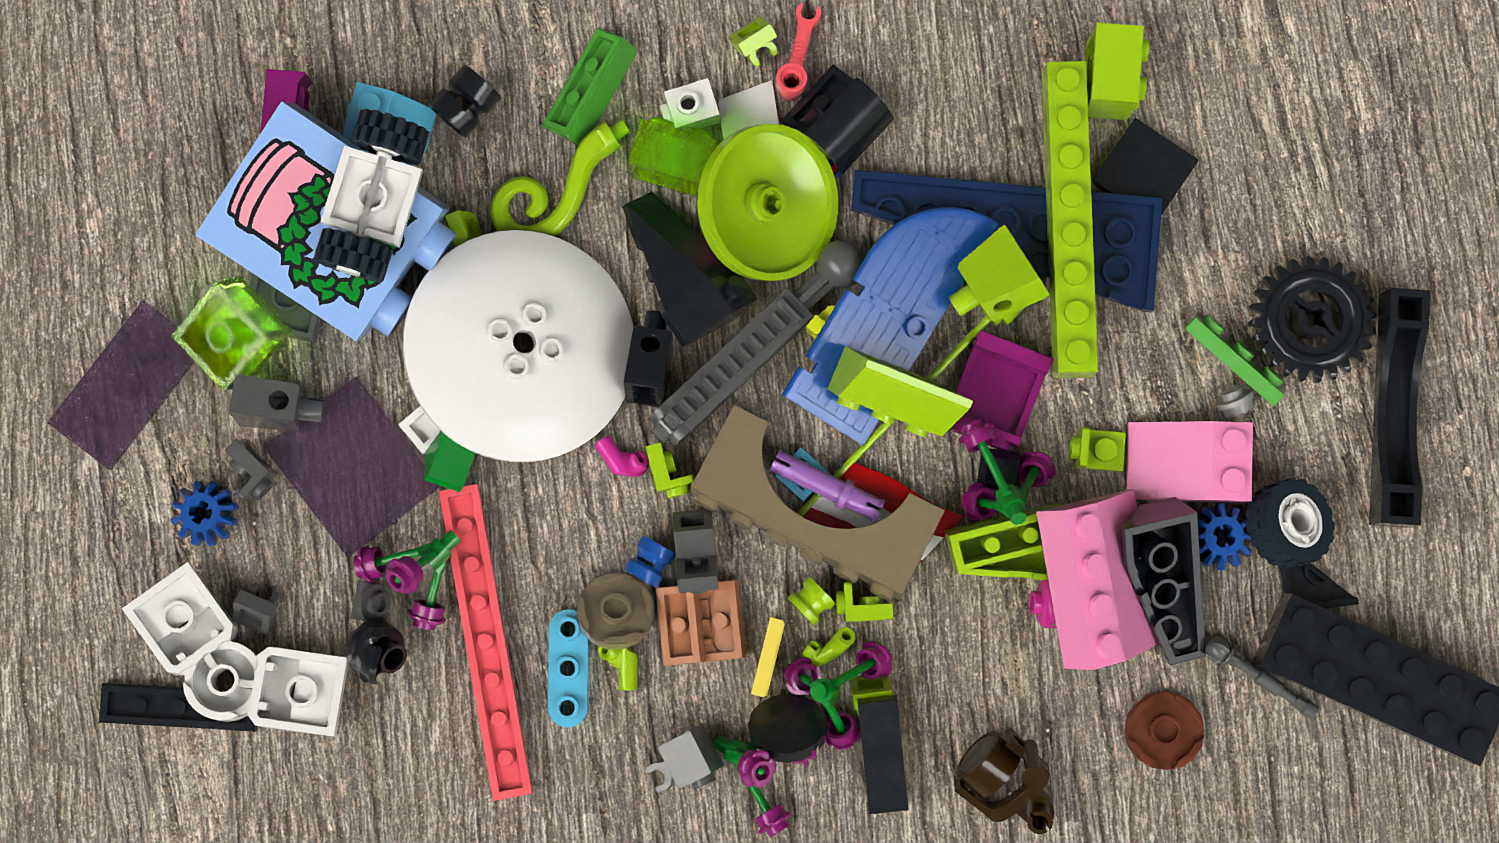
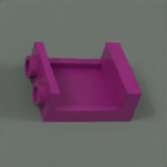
[950,330,1053,451]

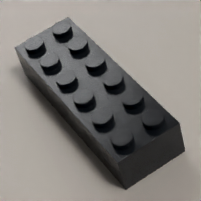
[1251,593,1499,766]

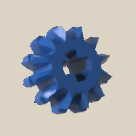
[171,481,239,546]
[1197,503,1252,570]

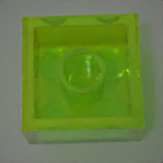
[628,117,717,198]
[171,276,292,392]

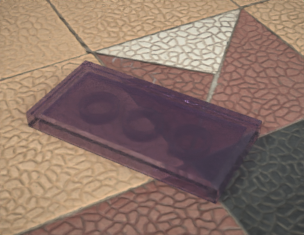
[47,300,206,470]

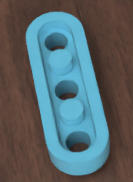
[548,609,589,728]

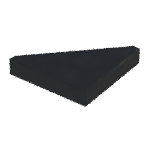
[1278,563,1359,609]

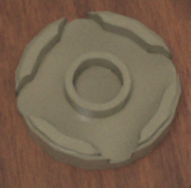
[577,572,654,649]

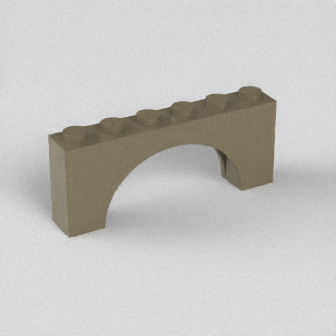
[691,405,945,601]

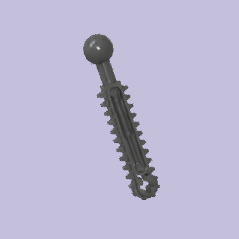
[648,240,865,447]

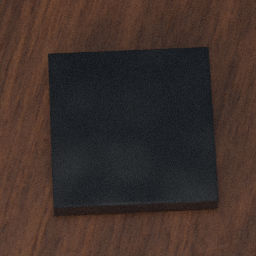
[1091,118,1199,215]

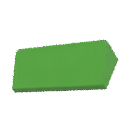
[541,28,637,146]

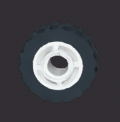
[1246,478,1335,569]

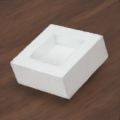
[398,406,440,454]

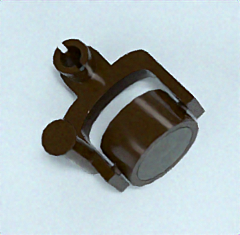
[954,727,1055,834]

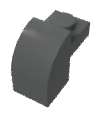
[673,509,719,594]

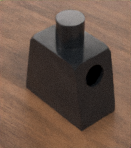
[623,310,673,407]

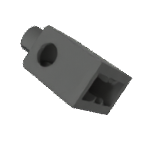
[229,374,326,432]

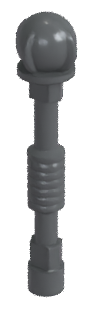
[1205,636,1319,719]

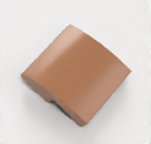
[656,580,747,666]

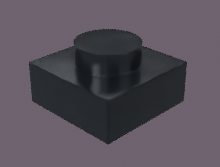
[977,448,1020,491]

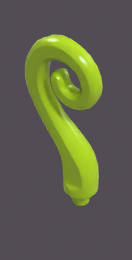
[490,120,630,237]

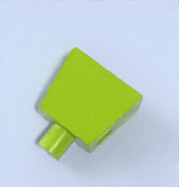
[948,225,1050,321]

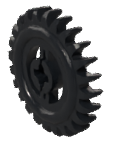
[1247,256,1377,383]

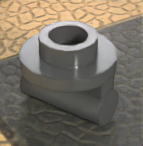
[350,580,390,621]

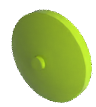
[697,124,839,281]

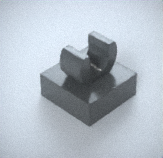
[233,583,279,636]

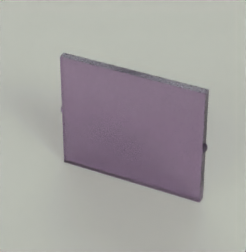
[264,377,441,558]

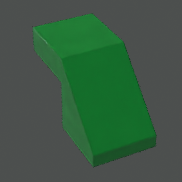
[424,430,475,492]

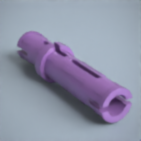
[769,449,885,523]

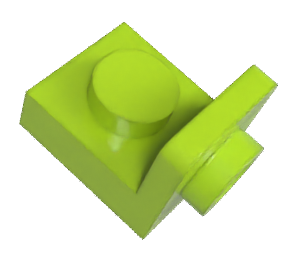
[1069,427,1126,472]
[645,442,695,499]
[836,582,894,622]

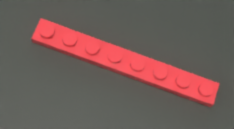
[439,484,533,801]

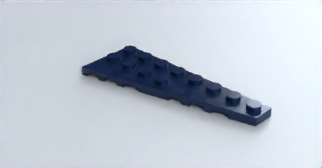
[851,170,1163,313]

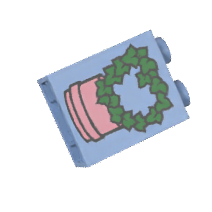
[195,101,457,341]

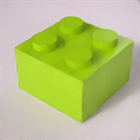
[1085,22,1149,121]

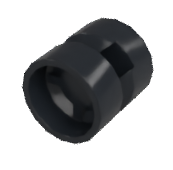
[428,65,501,138]

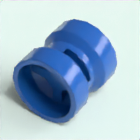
[624,535,676,588]

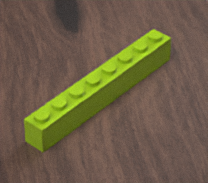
[1042,61,1098,378]

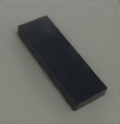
[857,695,908,814]

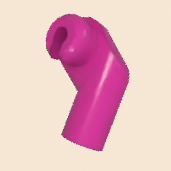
[594,435,650,478]

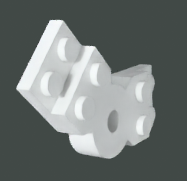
[122,562,348,737]

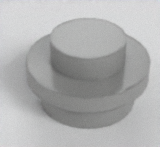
[1215,385,1254,418]

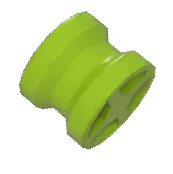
[787,576,836,626]

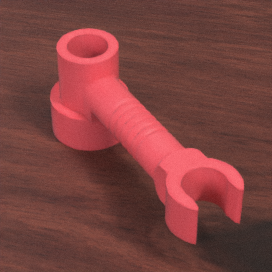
[776,2,821,101]

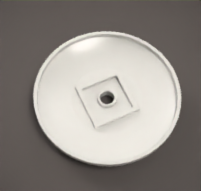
[403,230,633,462]

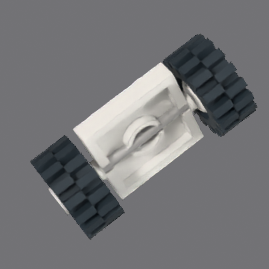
[313,109,430,282]

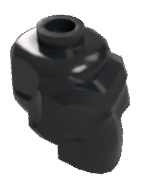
[346,618,407,684]

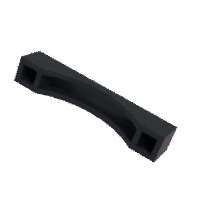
[1369,288,1431,528]

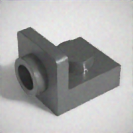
[225,439,278,501]

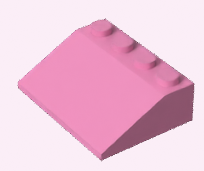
[1036,489,1159,670]

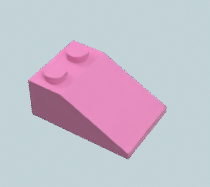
[1126,421,1253,504]

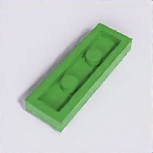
[1185,313,1285,407]

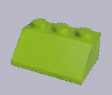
[827,346,973,438]

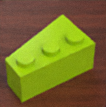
[944,502,1062,580]

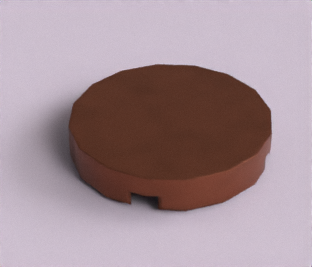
[1124,691,1204,770]

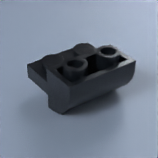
[782,64,894,174]

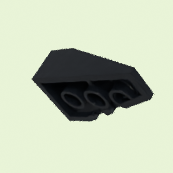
[622,192,758,347]
[1121,497,1206,665]

